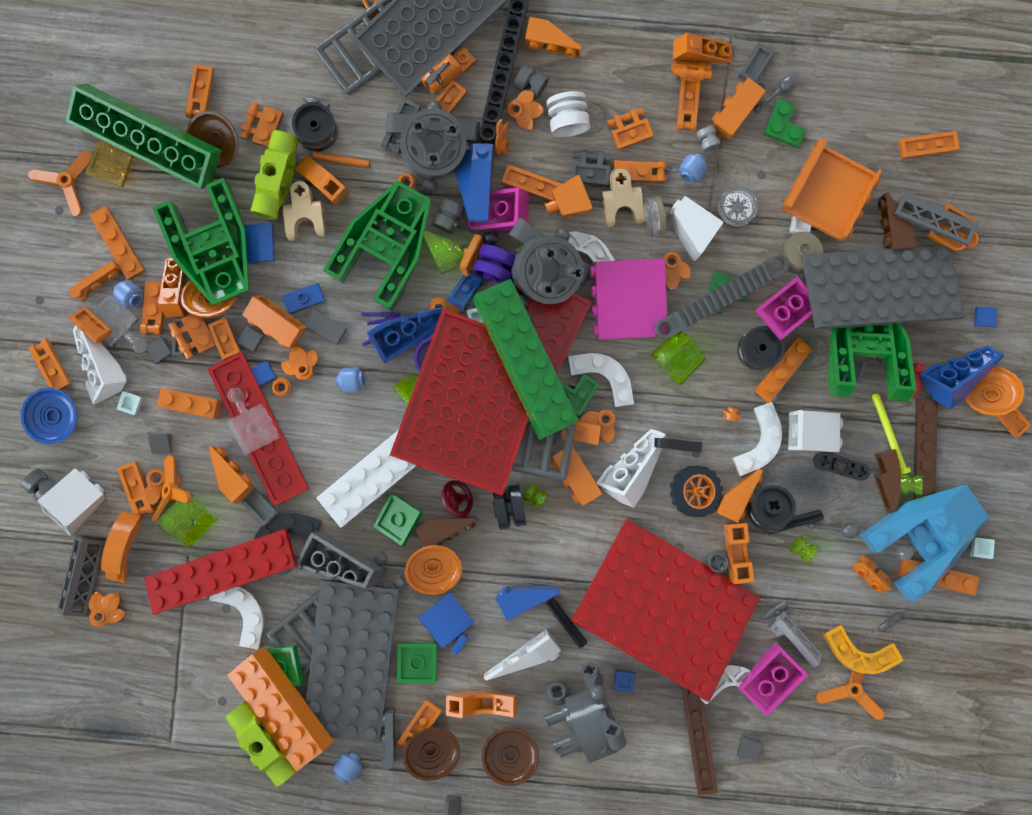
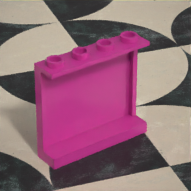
[590,259,668,340]

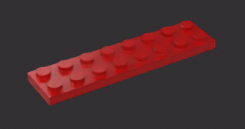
[208,352,310,506]
[144,529,298,615]

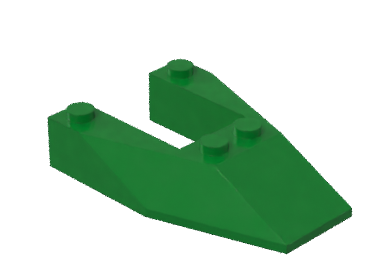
[152,178,249,306]
[323,180,431,312]
[828,324,916,402]

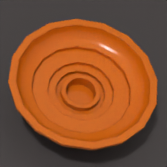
[180,280,237,318]
[965,366,1025,417]
[404,545,462,595]

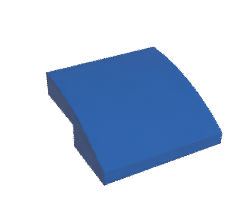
[244,222,275,265]
[418,592,474,648]

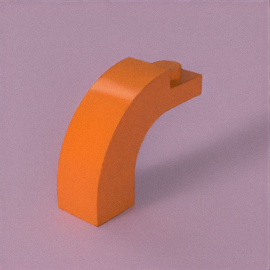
[101,512,141,583]
[446,690,517,718]

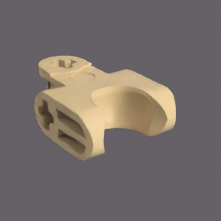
[602,169,644,228]
[283,181,327,241]

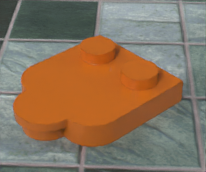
[926,203,979,252]

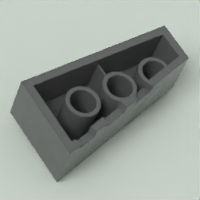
[296,532,384,588]

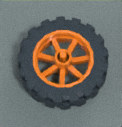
[670,466,723,517]

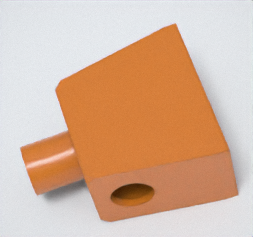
[544,175,593,219]

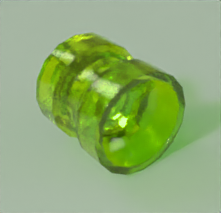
[901,475,923,494]
[522,483,548,509]
[790,536,818,563]

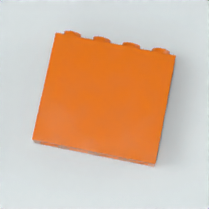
[780,138,882,242]

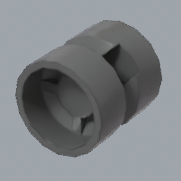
[514,63,549,99]
[432,199,465,234]
[21,468,57,501]

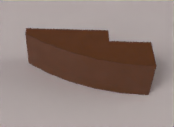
[874,449,901,512]

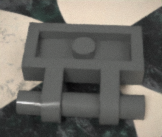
[571,149,611,187]

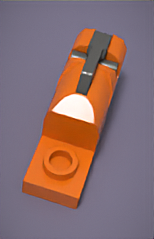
[421,46,476,94]

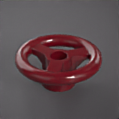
[441,480,473,517]

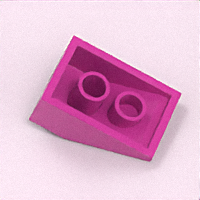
[467,187,529,233]
[755,276,812,340]
[738,642,808,716]

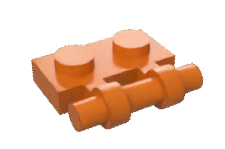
[671,60,712,80]
[240,102,284,148]
[606,108,654,151]
[168,314,216,359]

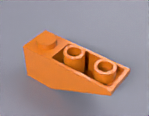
[525,17,581,58]
[673,33,732,63]
[295,155,349,207]
[158,258,186,318]
[208,445,256,504]
[714,469,763,523]

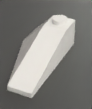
[73,326,127,404]
[596,429,667,508]
[484,629,561,681]

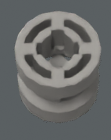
[697,126,721,152]

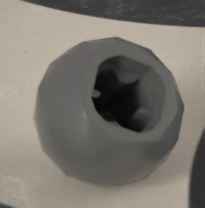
[545,680,570,706]

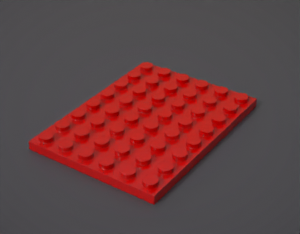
[389,309,552,496]
[570,519,760,702]

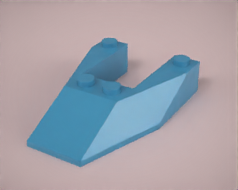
[860,484,989,602]

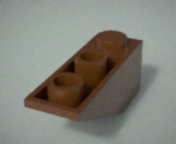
[878,193,916,250]
[415,517,478,546]

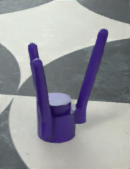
[361,311,400,346]

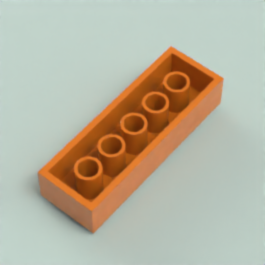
[227,647,334,772]

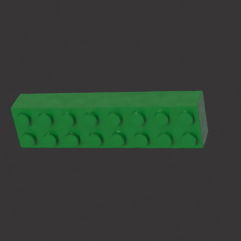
[65,84,222,189]
[472,279,579,440]

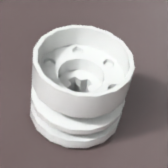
[546,91,591,137]

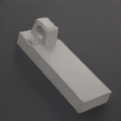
[770,610,822,668]

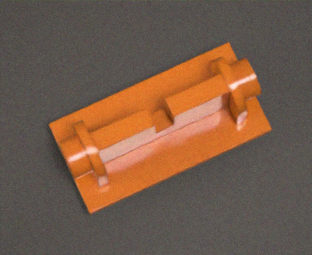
[851,555,892,593]

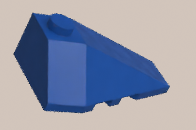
[455,144,494,222]
[366,307,442,363]
[920,346,1004,409]

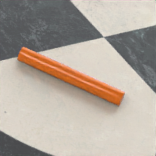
[313,151,370,168]

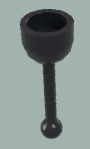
[453,221,498,246]

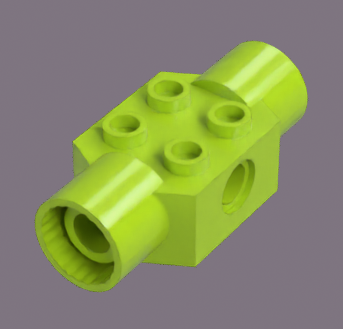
[250,130,299,220]
[224,701,296,787]

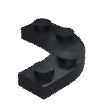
[254,513,322,539]

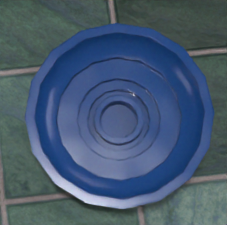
[20,388,78,444]

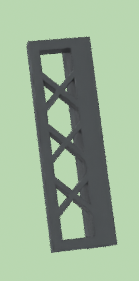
[894,193,978,246]
[57,535,105,617]

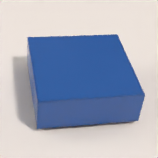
[974,307,997,328]
[251,361,276,386]
[451,632,468,654]
[613,669,636,693]

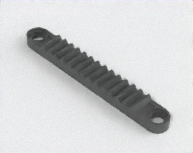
[654,255,789,339]

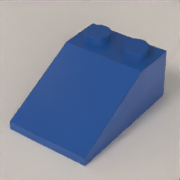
[496,585,560,621]

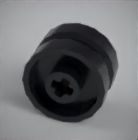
[292,102,338,152]
[737,326,785,371]
[492,484,527,530]
[749,485,796,533]

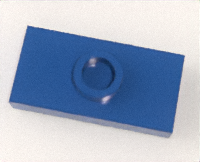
[447,272,483,311]
[282,283,325,314]

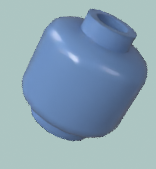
[679,153,707,183]
[113,280,143,308]
[336,367,365,393]
[333,752,363,784]

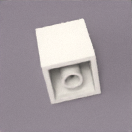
[668,196,723,261]
[788,410,843,452]
[38,469,105,536]

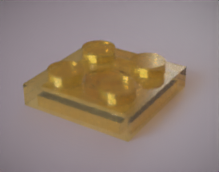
[85,139,135,188]

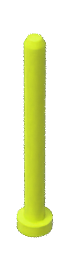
[872,393,911,475]

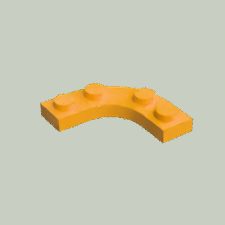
[823,625,904,674]

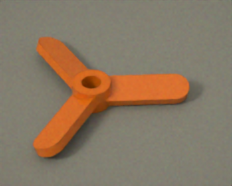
[28,150,93,216]
[151,455,191,522]
[816,651,884,720]

